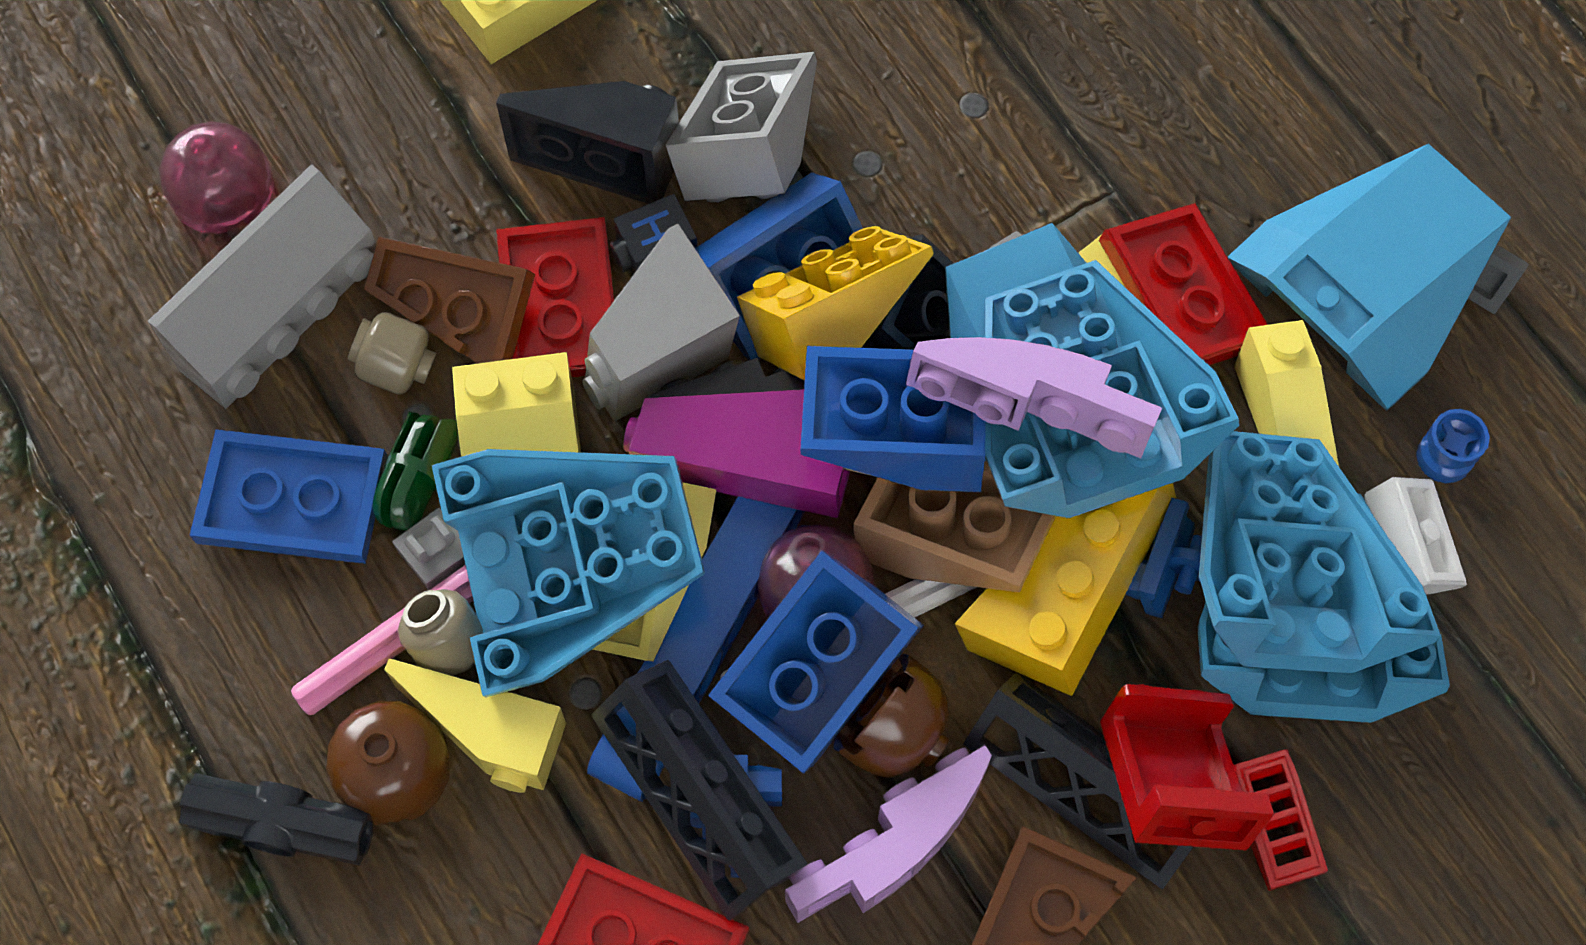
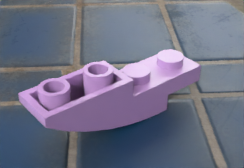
[906,337,1162,459]
[785,746,992,923]

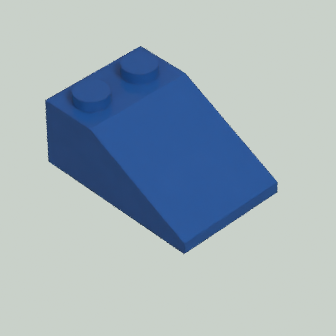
[800,346,986,492]

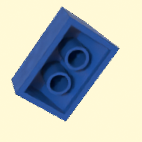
[695,173,863,361]
[708,551,924,773]

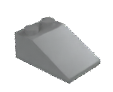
[666,52,817,202]

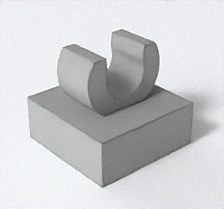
[392,508,465,590]

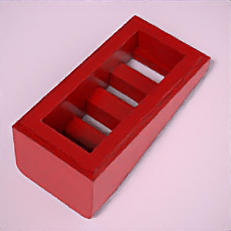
[1232,749,1328,891]

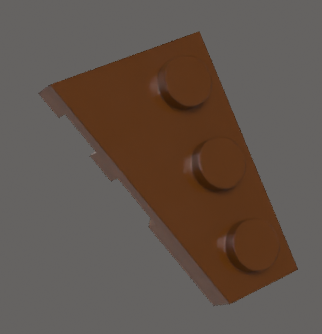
[364,237,535,364]
[972,826,1137,945]

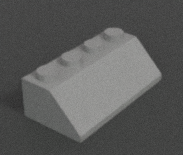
[148,165,376,409]

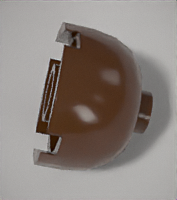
[834,653,949,777]
[326,701,450,825]

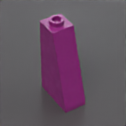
[623,390,850,518]

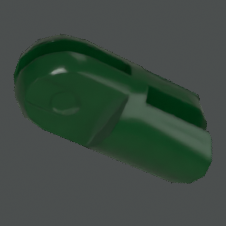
[373,411,459,530]

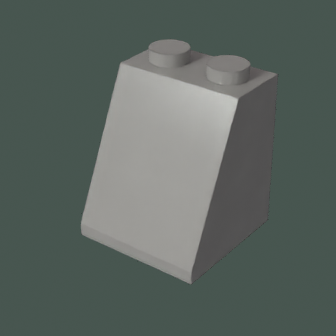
[582,224,740,422]

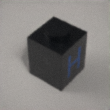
[610,194,698,275]

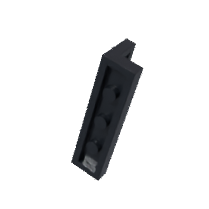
[591,659,808,921]
[963,672,1193,890]

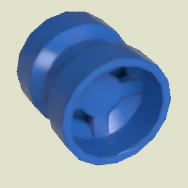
[1416,409,1490,483]

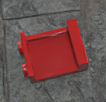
[1100,684,1274,850]

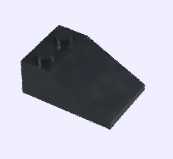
[496,81,679,204]

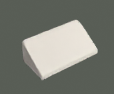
[1365,477,1467,595]

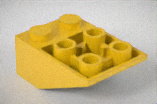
[737,226,934,380]

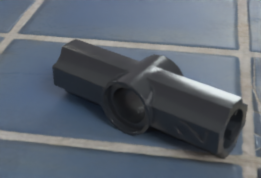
[179,773,374,866]

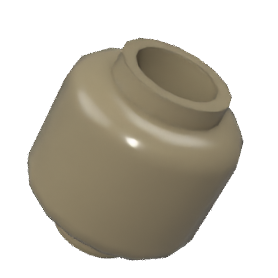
[348,312,436,395]
[397,589,483,676]

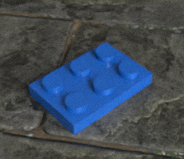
[190,429,388,564]

